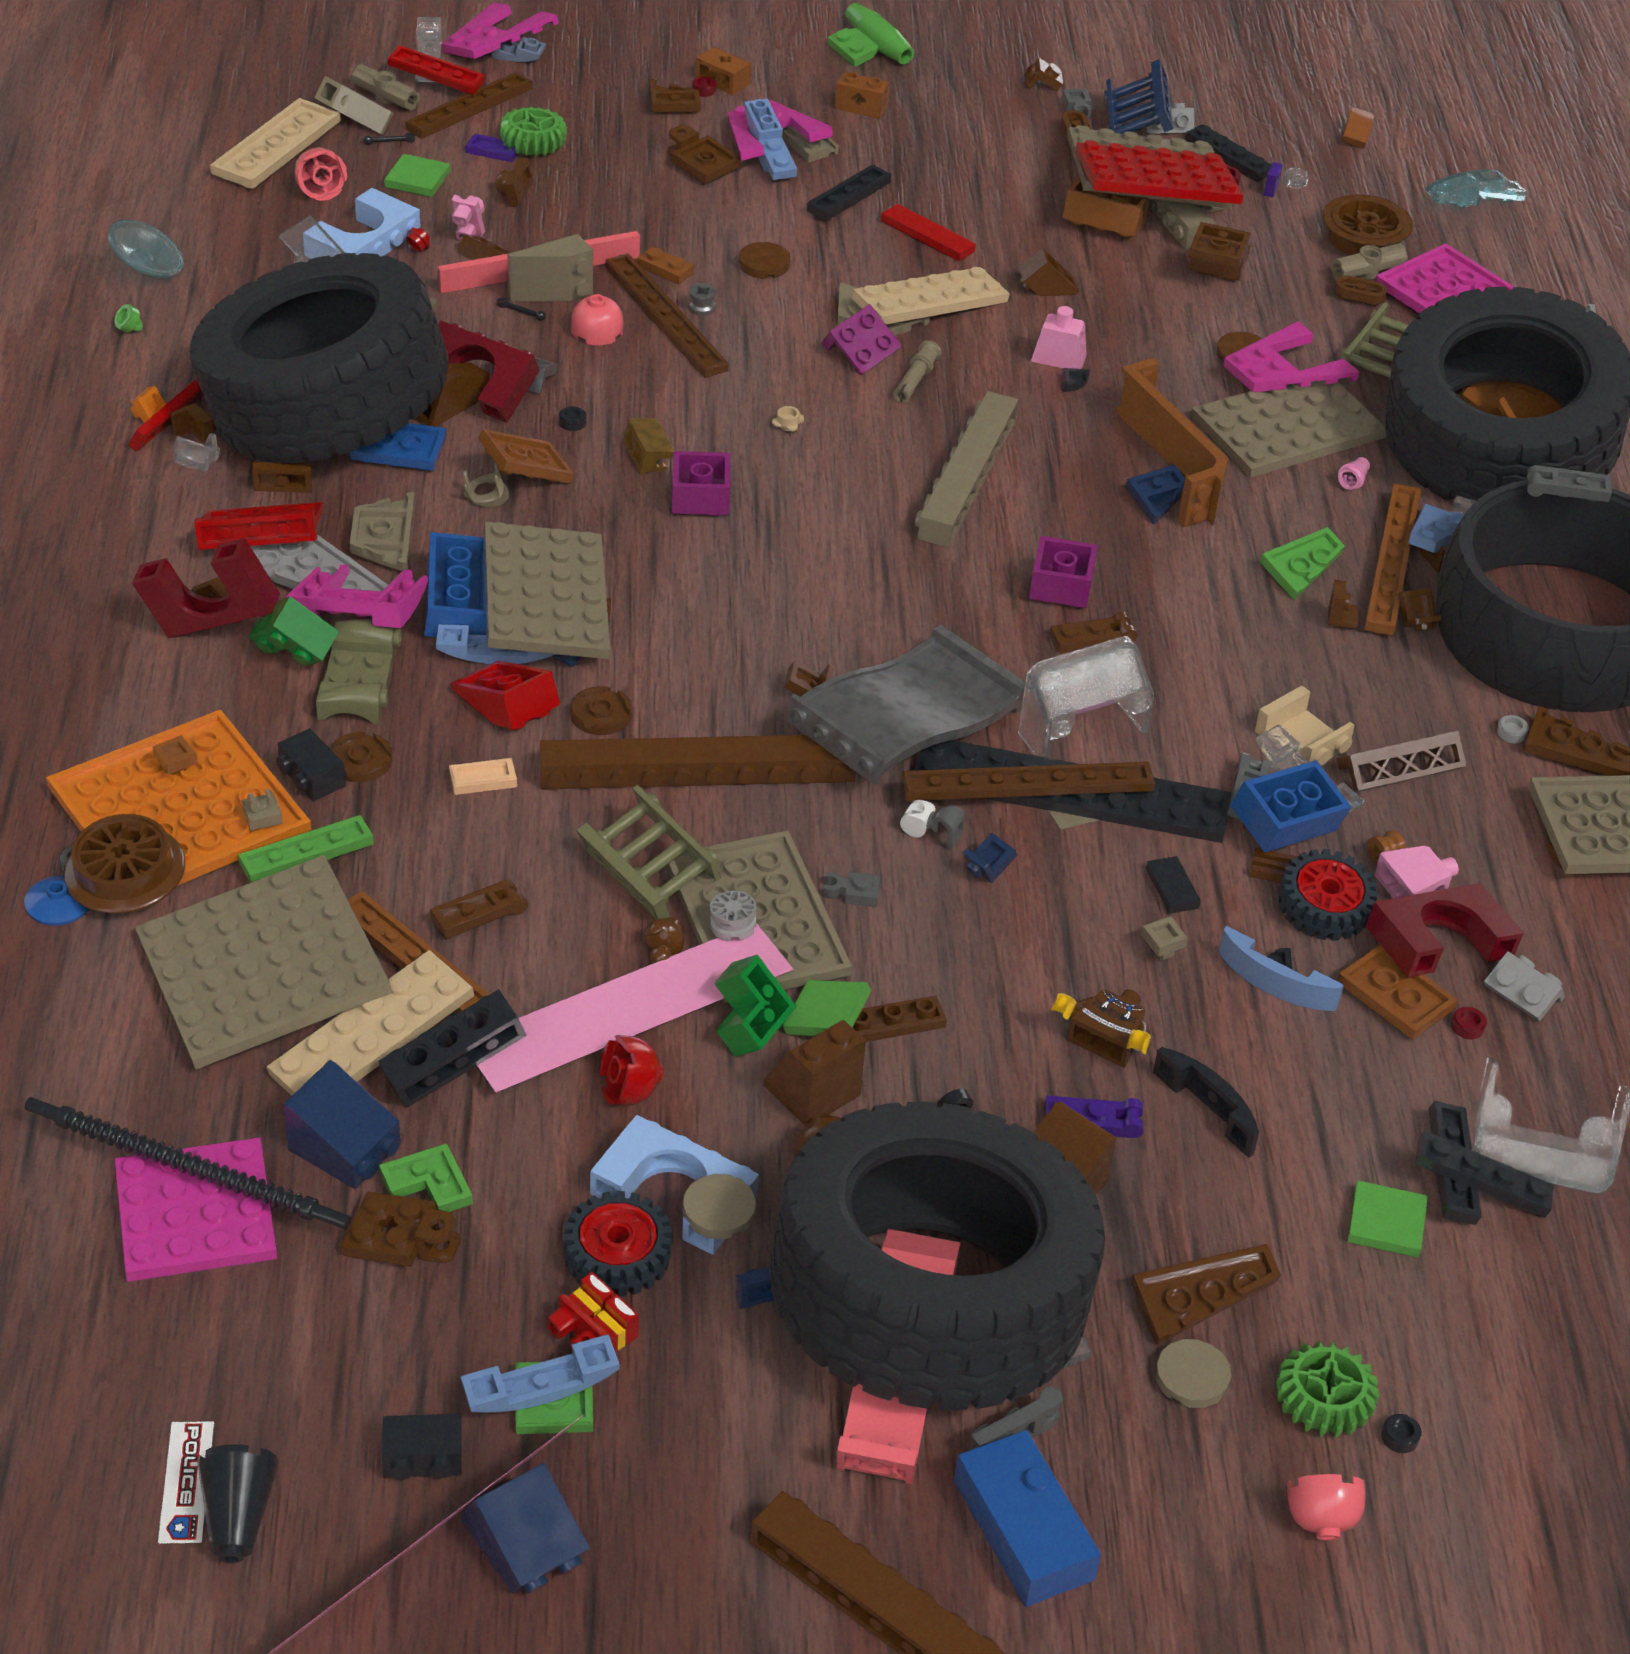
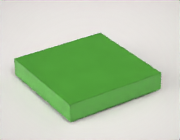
[384,154,451,197]
[783,980,871,1036]
[1347,1180,1428,1258]
[516,1362,593,1434]

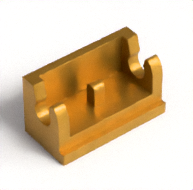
[623,418,674,474]

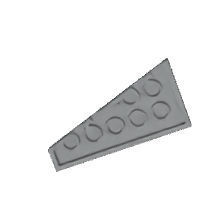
[250,535,388,617]

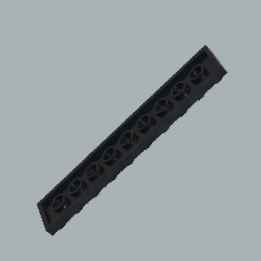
[915,740,1231,843]

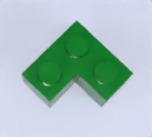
[248,596,339,666]
[714,954,797,1057]

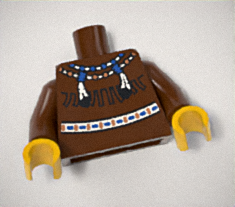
[1051,989,1151,1068]

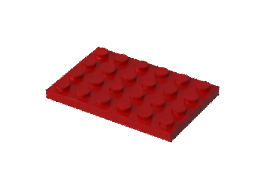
[1075,140,1244,205]

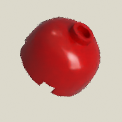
[600,1035,663,1106]

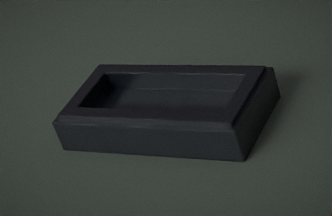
[1146,856,1201,914]

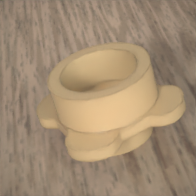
[772,406,804,431]

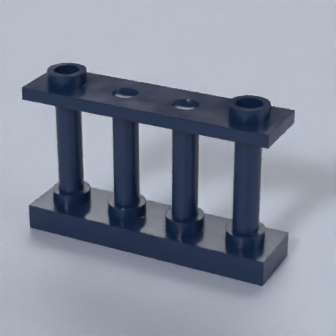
[1104,59,1174,134]

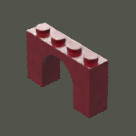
[438,320,540,423]
[132,538,280,638]
[1365,883,1524,978]

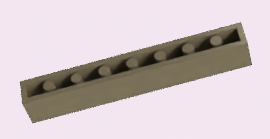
[915,391,1019,548]

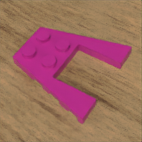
[441,2,559,59]
[727,100,833,161]
[1224,321,1359,392]

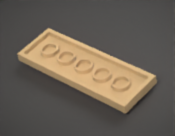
[210,98,341,189]
[851,267,1010,324]
[267,950,474,1096]

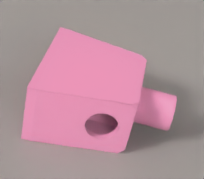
[1031,306,1087,369]
[1375,846,1459,898]

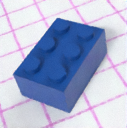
[1230,760,1351,853]

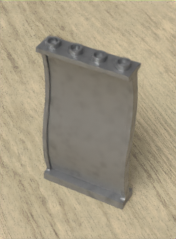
[786,625,1030,785]

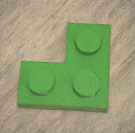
[379,1143,473,1212]

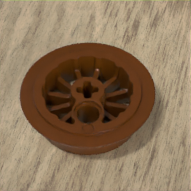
[1323,194,1414,255]
[64,814,186,913]

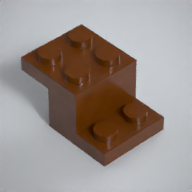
[1188,222,1251,281]

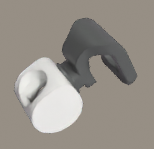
[900,800,965,849]

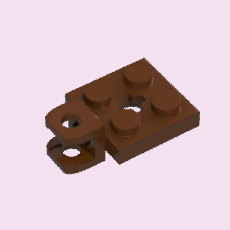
[667,124,742,184]
[340,1191,461,1267]

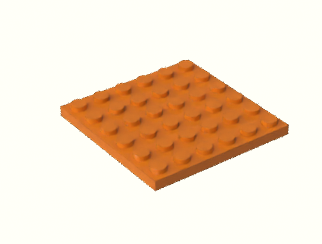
[46,709,311,886]

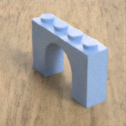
[303,188,421,258]
[590,1115,759,1255]

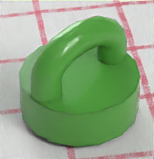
[115,304,143,333]

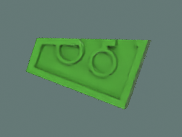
[1259,527,1345,600]

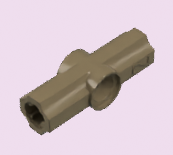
[351,64,420,111]
[1331,243,1408,280]

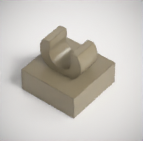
[242,789,283,831]
[1141,916,1188,961]

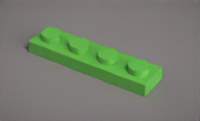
[238,815,374,883]

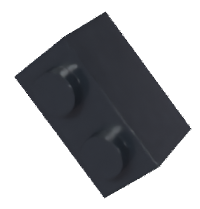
[276,728,346,802]
[381,1414,462,1480]

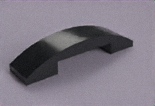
[1153,1047,1259,1158]

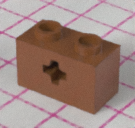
[695,47,751,95]
[835,72,890,119]

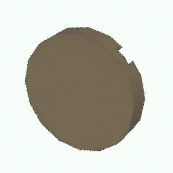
[683,1174,756,1239]
[1155,1339,1231,1408]

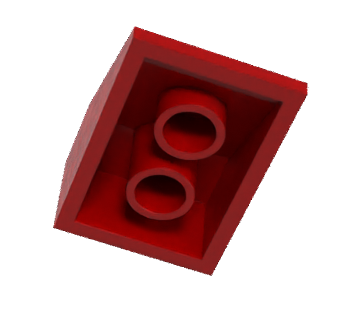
[450,660,561,730]

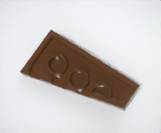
[1131,1244,1281,1346]

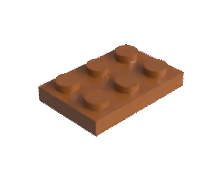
[478,429,575,483]
[1337,945,1458,1040]

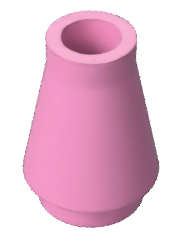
[1338,457,1370,490]

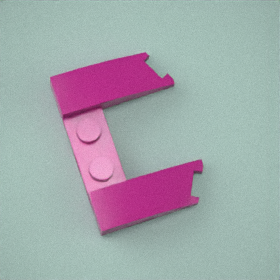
[286,564,428,628]

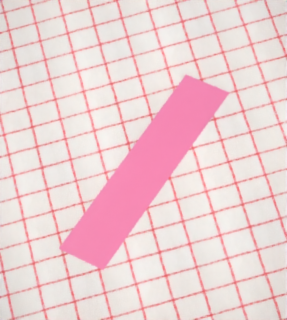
[477,923,794,1092]
[268,1415,583,1654]

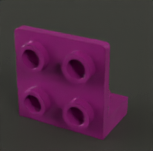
[822,304,901,375]

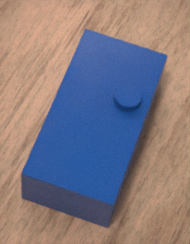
[424,532,487,637]
[954,1430,1101,1607]

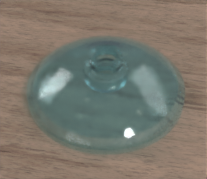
[107,219,184,279]

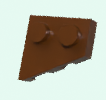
[649,79,701,114]

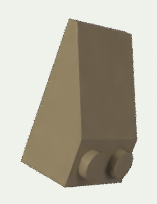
[507,234,593,301]

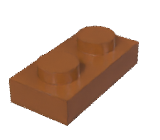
[637,246,694,285]

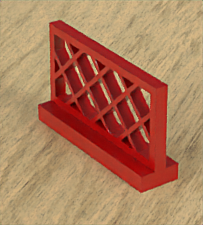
[194,502,324,550]

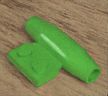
[828,3,914,67]

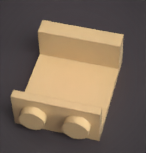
[1255,685,1355,766]

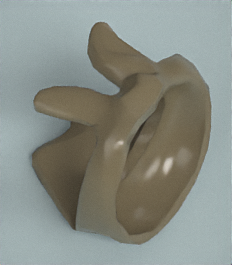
[463,463,510,508]

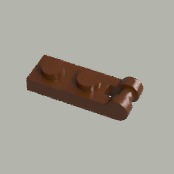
[1050,611,1138,654]
[430,879,528,939]

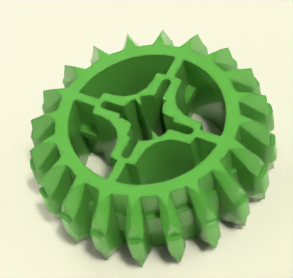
[500,106,567,157]
[1276,1340,1379,1438]

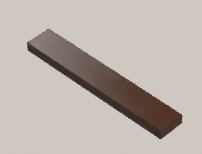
[405,72,533,139]

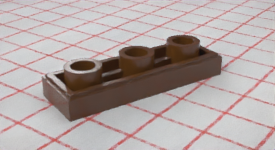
[852,995,947,1042]

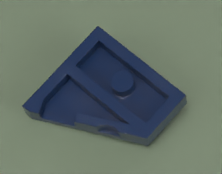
[1125,465,1185,524]

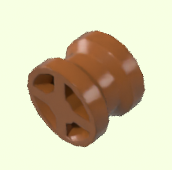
[1367,830,1407,866]

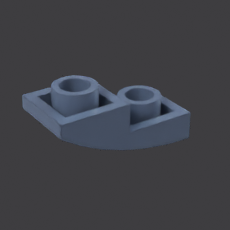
[492,37,546,62]

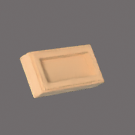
[449,758,517,795]

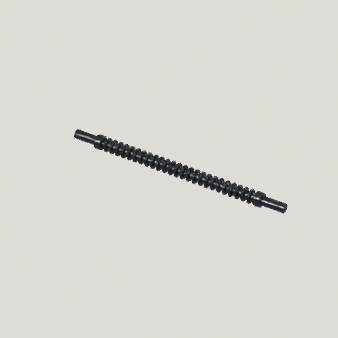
[25,1097,351,1230]

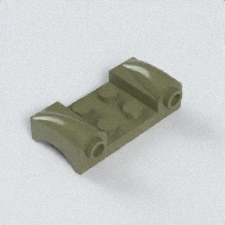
[316,619,402,724]

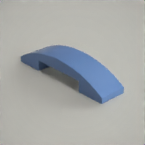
[436,624,555,664]
[1219,926,1344,1011]
[460,1334,620,1412]

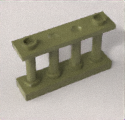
[1339,302,1408,381]
[577,785,721,920]

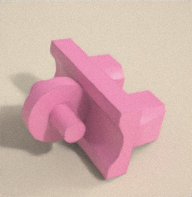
[452,194,485,241]

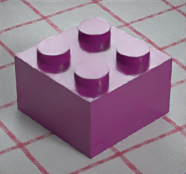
[672,451,730,516]
[1029,536,1098,608]

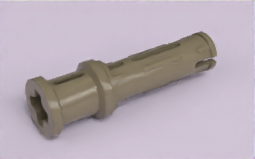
[893,340,942,404]

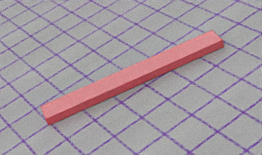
[437,231,640,293]

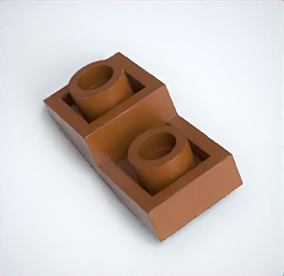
[1341,107,1374,149]

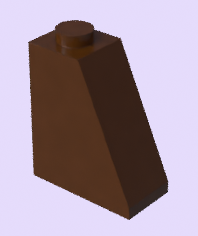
[416,363,490,427]

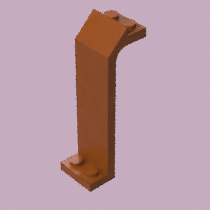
[1115,357,1229,527]

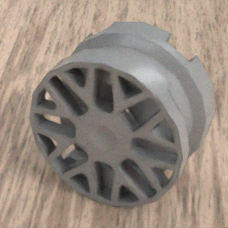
[710,891,756,941]

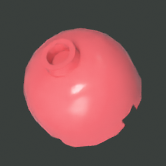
[294,147,347,201]
[571,294,624,346]
[1287,1474,1365,1541]

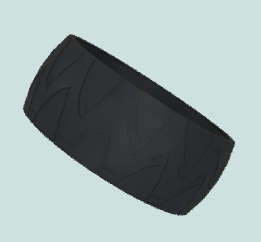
[1437,480,1630,712]

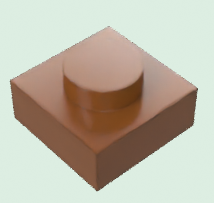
[153,735,197,775]

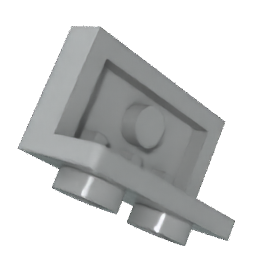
[1140,103,1194,134]
[1484,951,1565,1022]

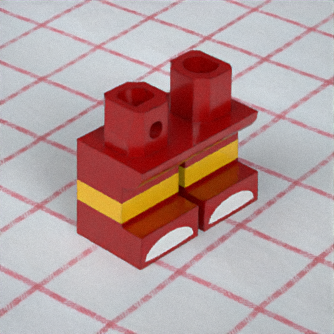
[547,1272,639,1352]

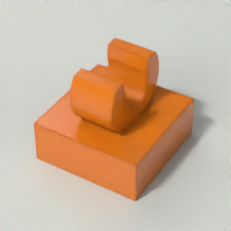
[130,386,166,423]

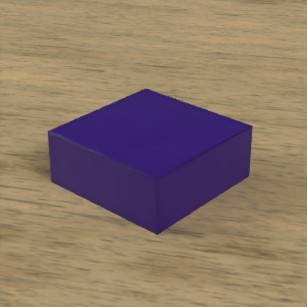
[1264,162,1283,198]

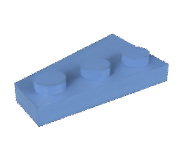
[1408,503,1464,553]

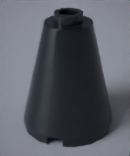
[198,1444,279,1563]

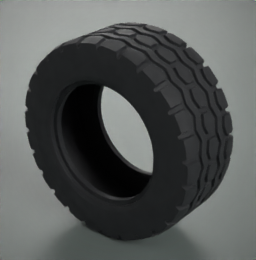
[190,253,448,463]
[1385,287,1630,508]
[769,1102,1105,1410]

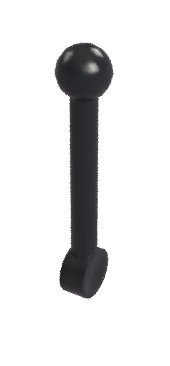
[363,133,415,145]
[497,298,546,321]

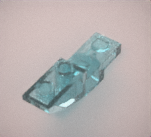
[1426,169,1527,207]

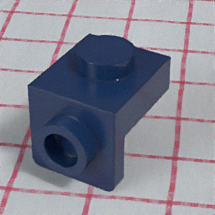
[962,833,1017,883]
[736,1267,774,1309]

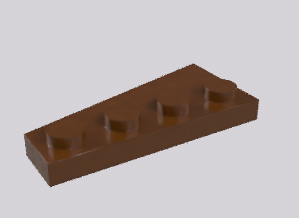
[1524,706,1630,776]

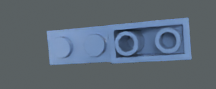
[744,99,797,180]

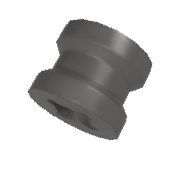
[689,283,716,316]

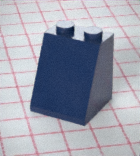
[284,1060,401,1189]
[460,1463,590,1594]

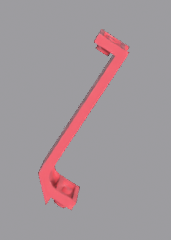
[837,1229,960,1485]

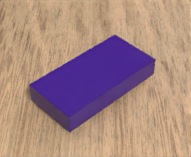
[465,134,518,162]

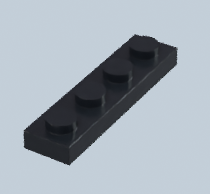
[1185,124,1272,182]
[807,164,891,221]
[1429,1100,1482,1225]
[1415,1130,1554,1218]

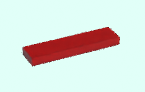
[387,45,485,95]
[881,203,976,261]
[128,378,203,452]

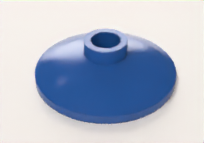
[24,875,89,926]

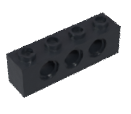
[378,989,527,1108]

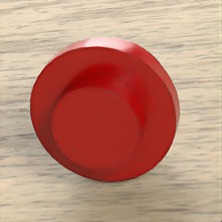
[406,227,430,252]

